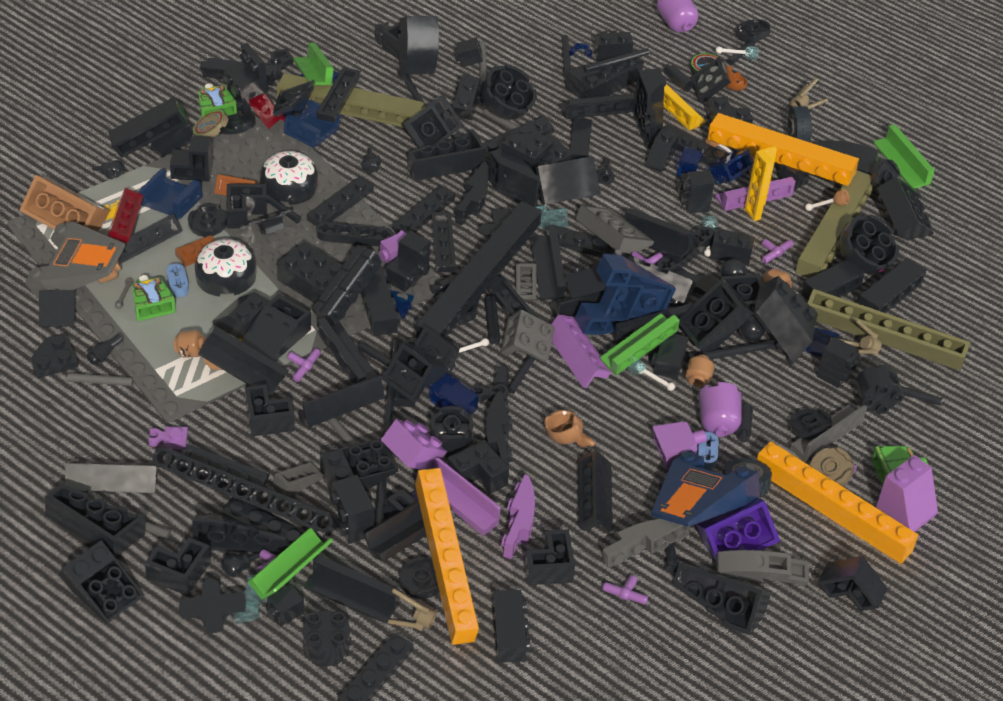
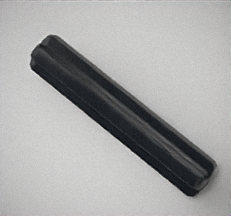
[485,295,500,344]

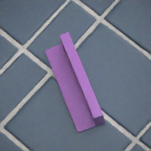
[715,177,795,211]
[551,314,611,388]
[434,457,500,536]

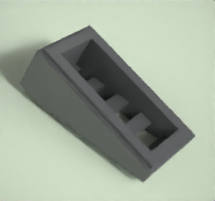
[516,263,536,301]
[272,462,323,497]

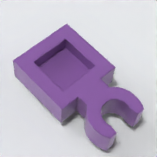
[148,427,188,449]

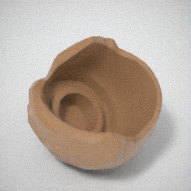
[544,410,595,448]

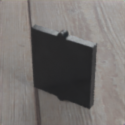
[39,289,75,329]

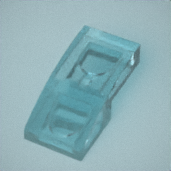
[536,205,569,228]

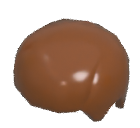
[726,66,748,91]

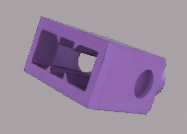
[652,422,707,470]

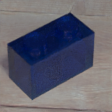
[709,149,754,184]
[429,373,479,415]

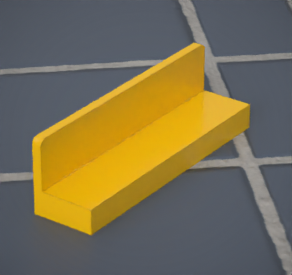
[664,84,706,131]
[744,146,777,221]

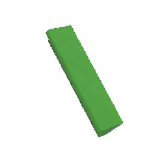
[293,43,333,85]
[874,124,935,188]
[600,314,680,376]
[248,528,333,600]

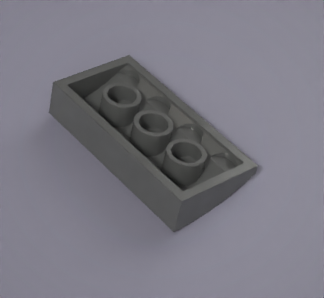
[576,205,654,253]

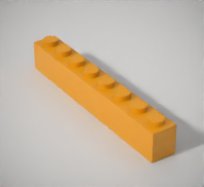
[708,113,859,186]
[757,441,918,564]
[415,468,479,645]

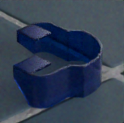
[570,43,592,59]

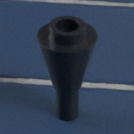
[597,158,615,185]
[86,334,123,366]

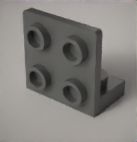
[500,310,555,362]

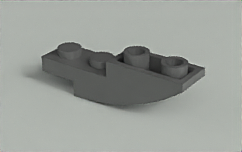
[603,519,689,568]
[717,550,809,586]

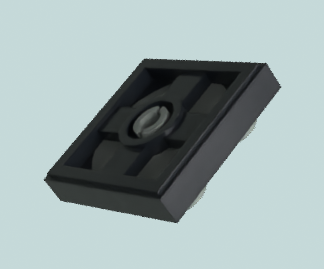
[691,57,731,103]

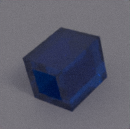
[677,147,703,176]

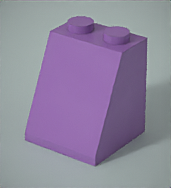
[876,455,938,532]

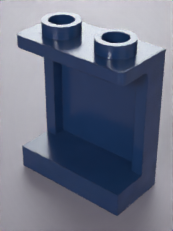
[283,99,341,148]
[139,169,203,219]

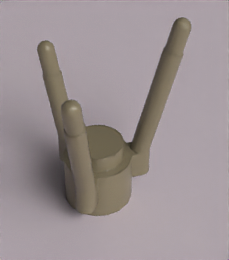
[790,78,828,109]
[830,320,882,355]
[387,589,437,632]

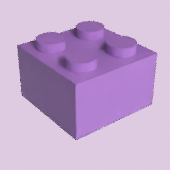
[381,419,447,470]

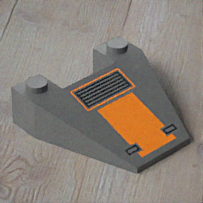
[25,222,125,299]

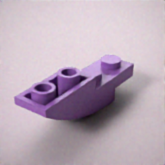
[501,475,535,559]

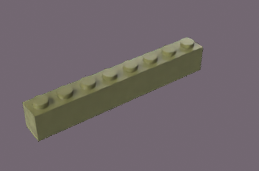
[277,73,424,127]
[795,170,874,278]
[808,289,971,371]

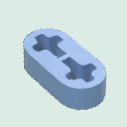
[166,263,189,297]
[697,432,718,470]

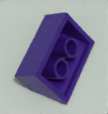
[696,497,780,564]

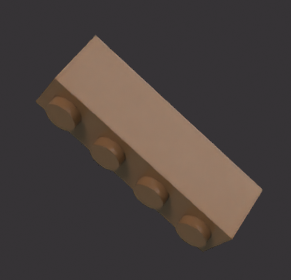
[19,175,109,231]

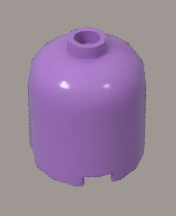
[657,0,699,33]
[699,382,742,437]

